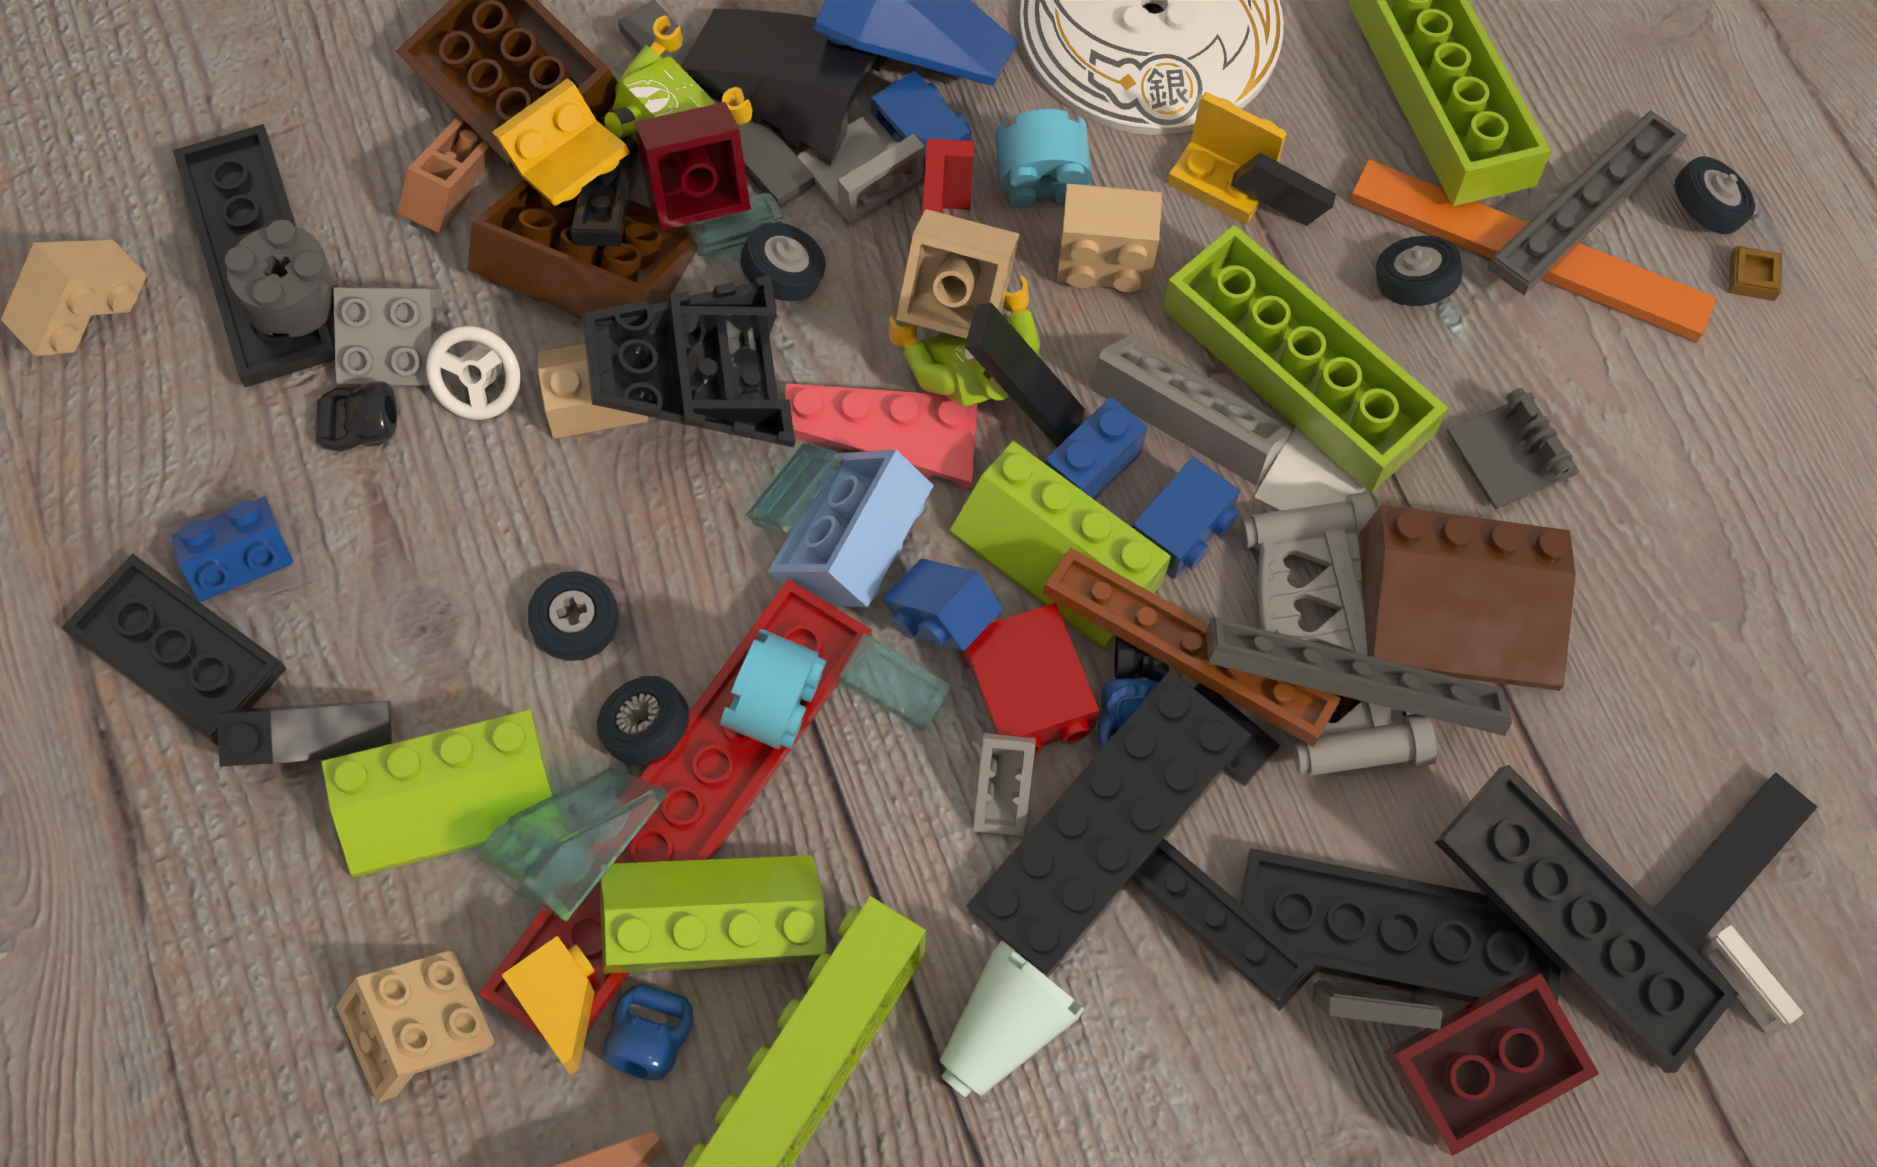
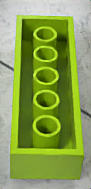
[1348,0,1552,207]
[1162,224,1448,494]
[683,896,926,1167]

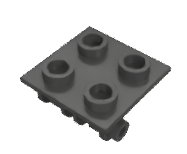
[1447,388,1580,510]

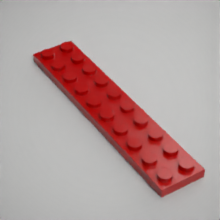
[479,579,872,1043]

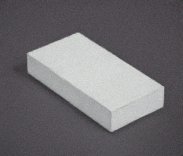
[1699,925,1804,1036]

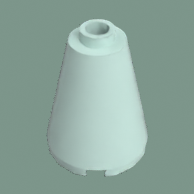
[939,940,1085,1098]

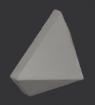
[973,733,1036,837]

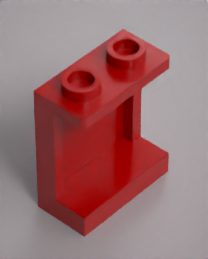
[922,138,974,214]
[959,602,1099,755]

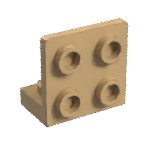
[336,951,494,1103]

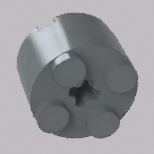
[225,220,338,337]

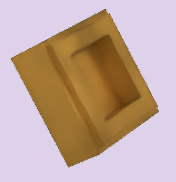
[1729,246,1782,301]

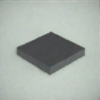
[1312,980,1442,1030]

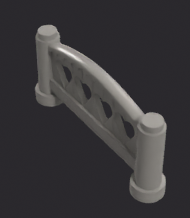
[1241,492,1437,776]

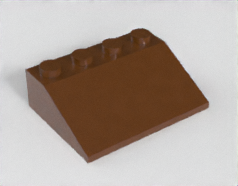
[396,0,618,168]
[467,180,706,318]
[1359,504,1576,691]

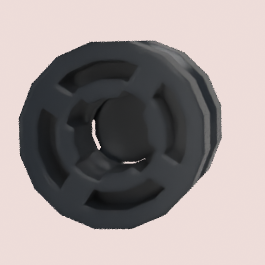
[1114,636,1169,682]

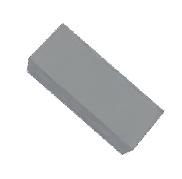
[1093,334,1295,486]

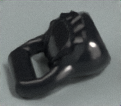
[316,381,398,452]

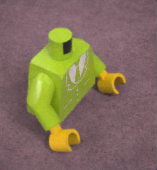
[604,16,753,144]
[888,276,1040,406]

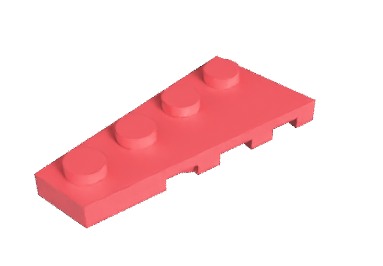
[785,383,978,491]

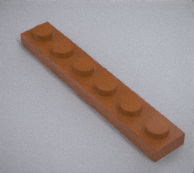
[1043,547,1341,747]

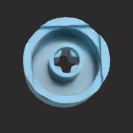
[995,109,1092,208]
[720,628,827,750]

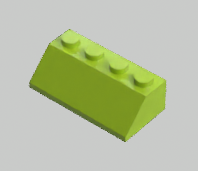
[949,441,1171,650]
[322,710,561,878]
[599,855,827,974]

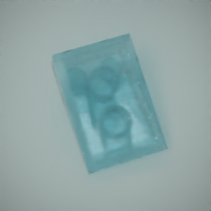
[476,767,668,921]

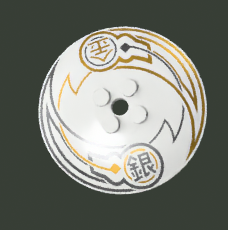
[1019,0,1284,135]

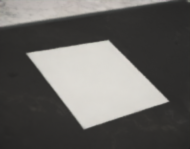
[1254,427,1365,511]

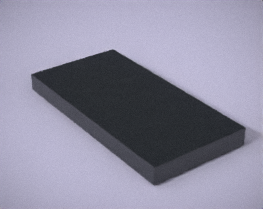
[61,553,287,746]

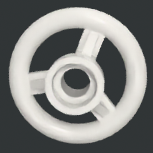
[426,326,521,420]

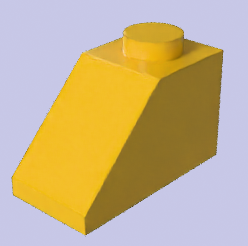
[502,936,595,1075]

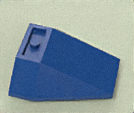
[813,0,1018,86]

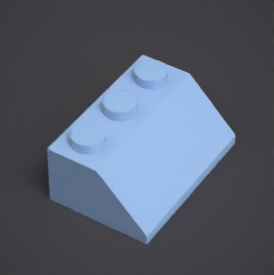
[768,450,934,607]

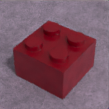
[634,102,751,231]

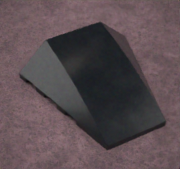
[681,8,887,166]
[583,275,795,447]

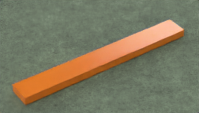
[1350,159,1717,342]

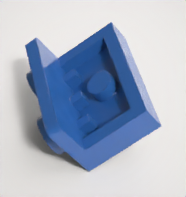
[171,496,293,601]

